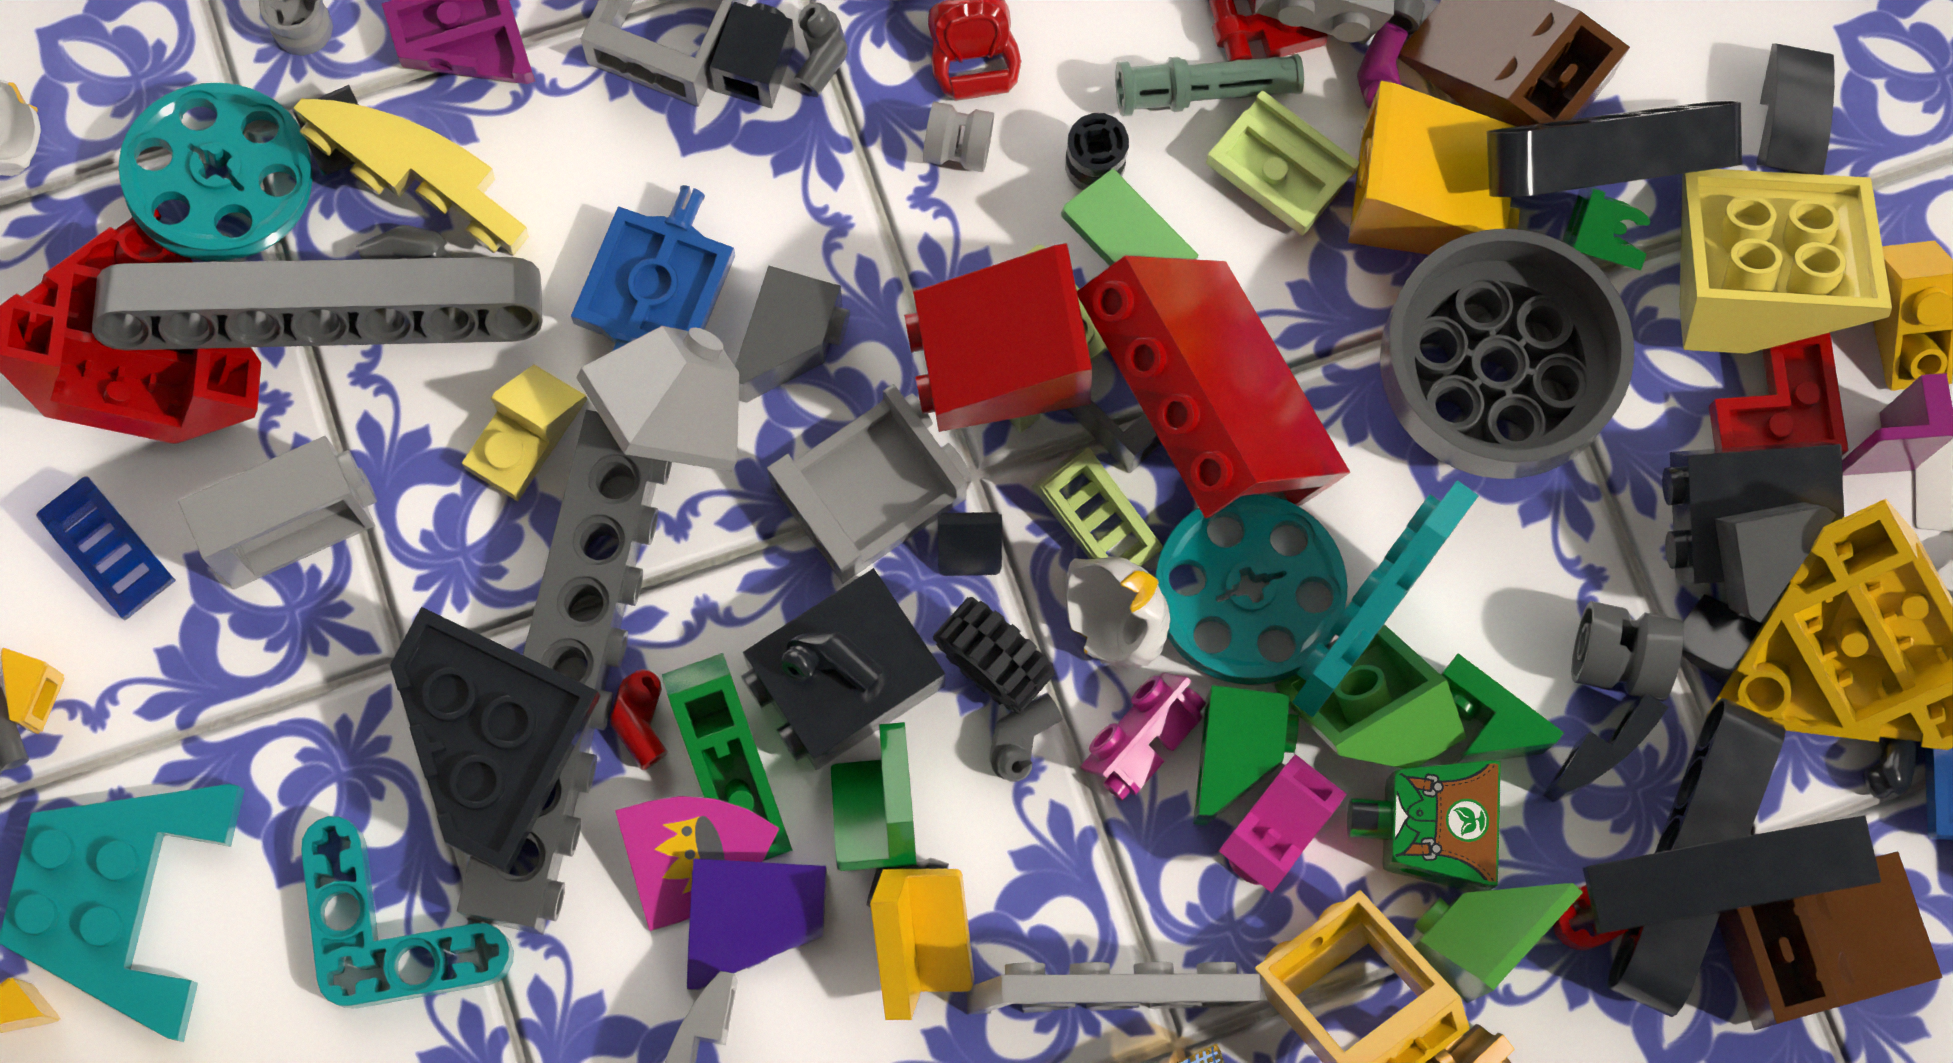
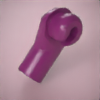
[1357,22,1408,109]

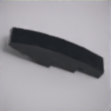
[1583,815,1881,934]

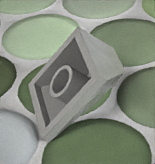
[576,326,739,472]

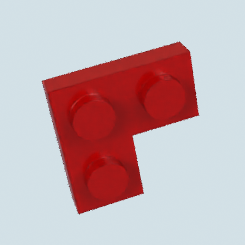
[1708,332,1849,456]

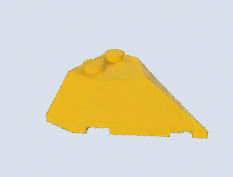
[1705,498,1953,750]

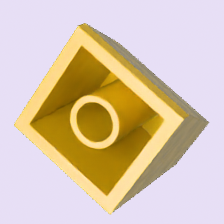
[1348,81,1519,255]

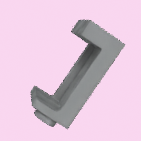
[767,384,970,584]

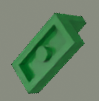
[830,722,917,871]

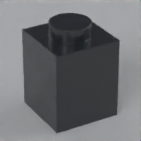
[710,2,795,109]

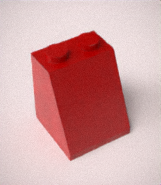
[904,243,1092,432]

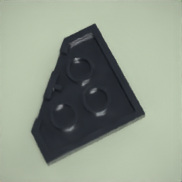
[390,607,601,874]

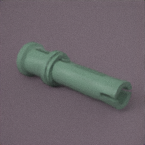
[1115,54,1304,116]

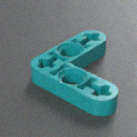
[301,816,514,1009]

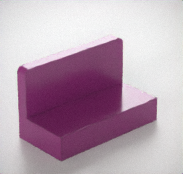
[1842,373,1953,475]

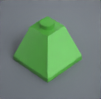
[1274,624,1467,769]
[1412,883,1583,1003]

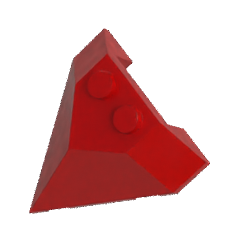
[0,208,262,444]

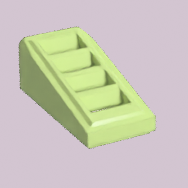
[1032,447,1163,567]

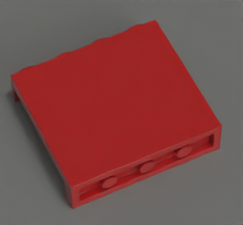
[1077,255,1351,518]

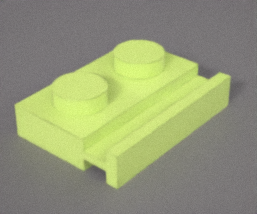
[1206,90,1360,236]

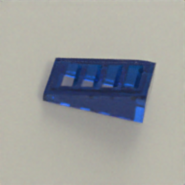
[36,476,176,621]

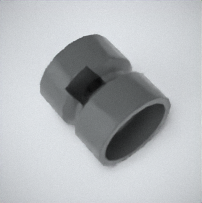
[1571,601,1684,702]

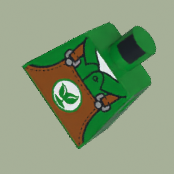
[1347,760,1501,892]

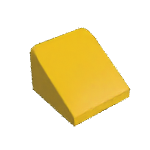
[1,648,65,735]
[0,978,61,1033]

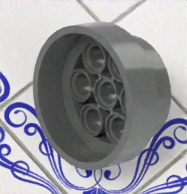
[1380,229,1634,479]

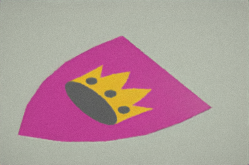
[615,796,780,931]

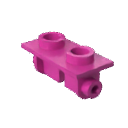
[1080,672,1206,801]

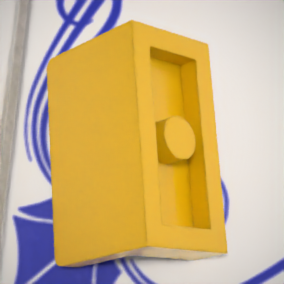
[870,869,974,1020]

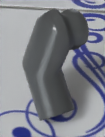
[793,2,848,97]
[356,225,451,259]
[989,692,1063,782]

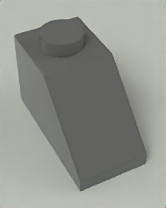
[735,265,850,403]

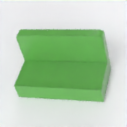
[1061,168,1199,266]

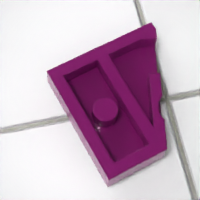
[381,0,536,84]

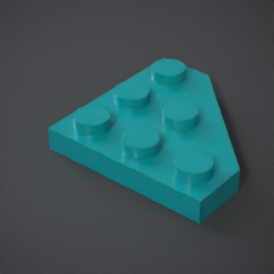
[1292,480,1479,718]

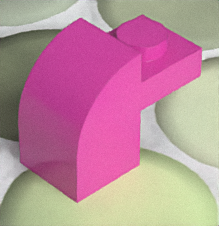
[1219,754,1347,893]

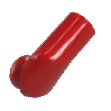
[610,669,668,770]

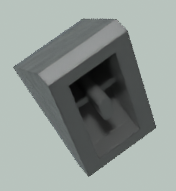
[1715,502,1837,622]

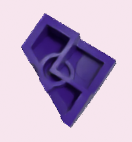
[687,858,827,990]

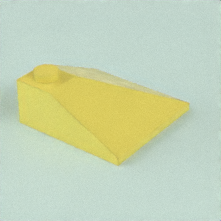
[1679,169,1892,354]

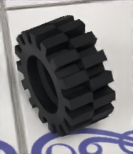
[933,597,1055,714]

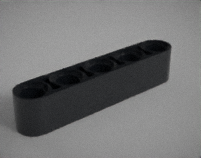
[1486,101,1742,197]
[1608,698,1786,1017]

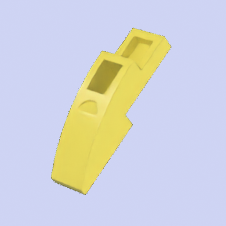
[294,98,529,256]

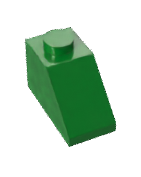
[1193,685,1299,826]

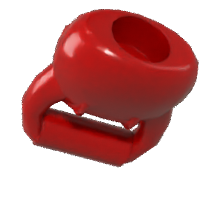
[928,0,1022,101]

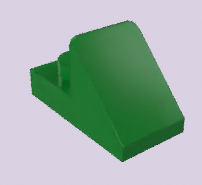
[1441,653,1564,764]

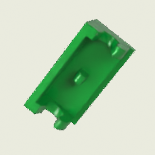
[1562,186,1650,271]

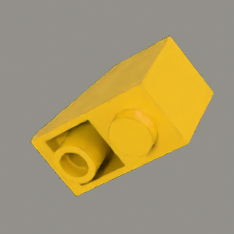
[1873,240,1953,391]

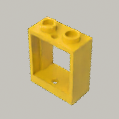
[1255,890,1470,1063]

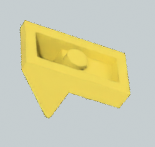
[462,364,588,502]

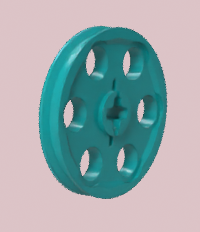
[119,83,313,262]
[1155,494,1348,685]

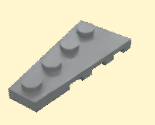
[967,962,1262,1015]

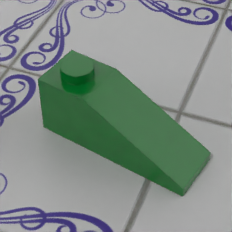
[662,653,793,861]

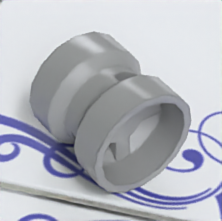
[259,0,333,56]
[923,101,995,173]

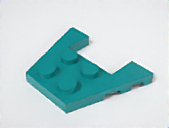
[0,784,245,1042]

